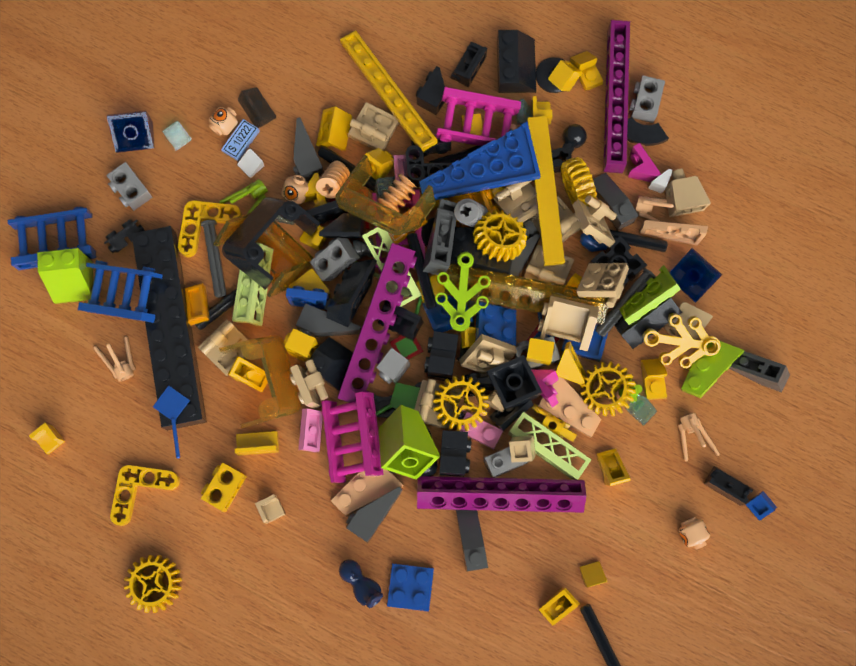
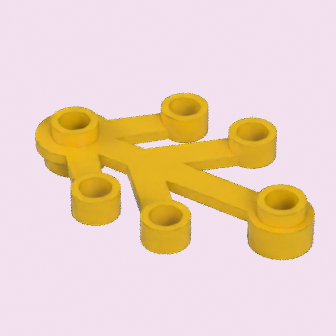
[642,313,721,368]

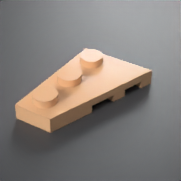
[640,219,708,246]
[538,376,601,438]
[331,469,404,516]

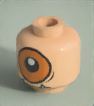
[209,107,238,136]
[281,175,309,205]
[679,517,710,550]

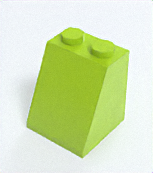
[37,248,94,304]
[379,405,440,480]

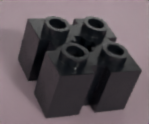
[590,236,647,287]
[424,331,458,382]
[439,430,472,477]

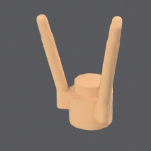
[635,196,674,222]
[93,336,135,382]
[678,413,720,461]

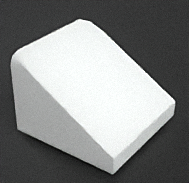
[237,149,264,178]
[649,169,672,193]

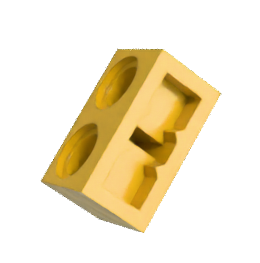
[284,328,319,362]
[201,462,247,513]

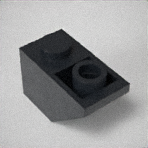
[416,66,445,115]

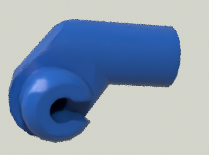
[580,233,608,252]

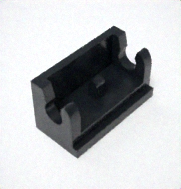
[451,42,488,87]
[378,300,424,341]
[704,466,753,506]

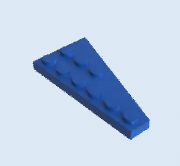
[419,122,541,203]

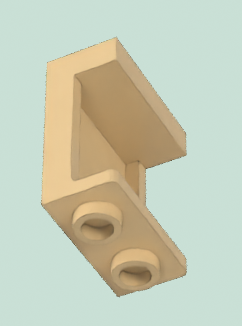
[537,296,599,351]

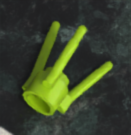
[219,179,268,219]

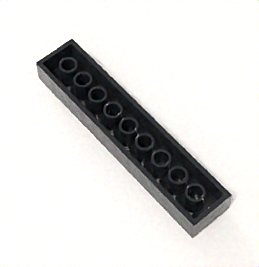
[131,226,207,431]

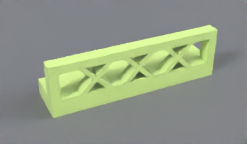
[362,224,422,307]
[232,243,273,327]
[508,412,591,480]

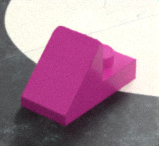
[628,143,661,182]
[531,369,559,408]

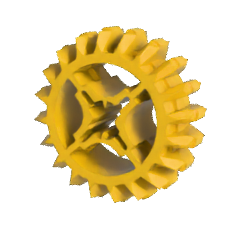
[560,157,597,207]
[473,210,527,262]
[580,361,636,417]
[433,375,489,432]
[124,555,182,613]

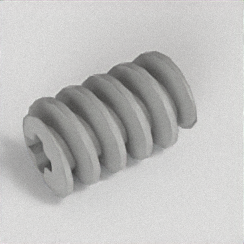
[454,199,488,228]

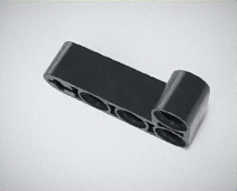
[403,145,452,188]

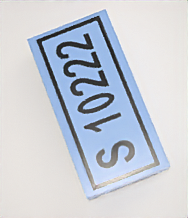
[221,119,260,161]

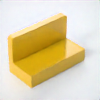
[316,106,352,151]
[234,431,279,456]

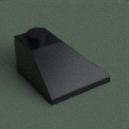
[319,210,366,238]
[305,337,363,391]
[486,355,542,409]

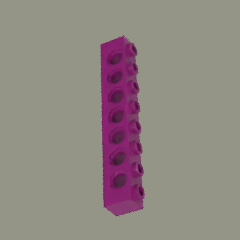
[603,20,630,173]
[338,243,417,403]
[417,476,586,513]

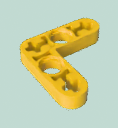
[178,201,242,257]
[110,465,180,526]

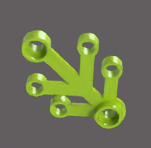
[435,252,491,332]

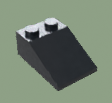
[449,227,512,275]

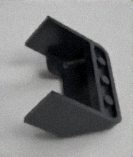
[222,197,320,290]

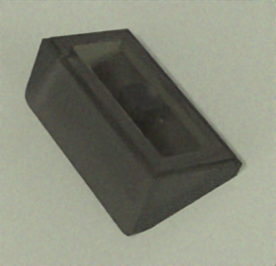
[238,87,276,128]

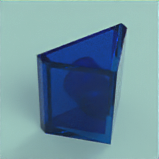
[107,111,155,153]
[669,248,722,303]

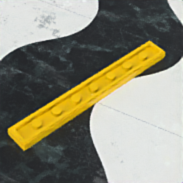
[340,30,438,152]
[527,116,565,266]

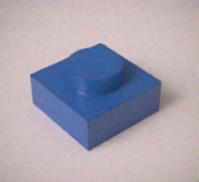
[745,491,777,521]

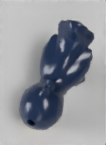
[339,559,383,608]

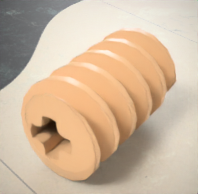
[316,161,350,199]
[375,174,417,219]

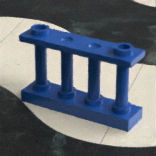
[8,207,97,270]
[78,260,163,323]

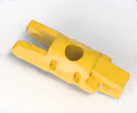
[530,403,577,442]

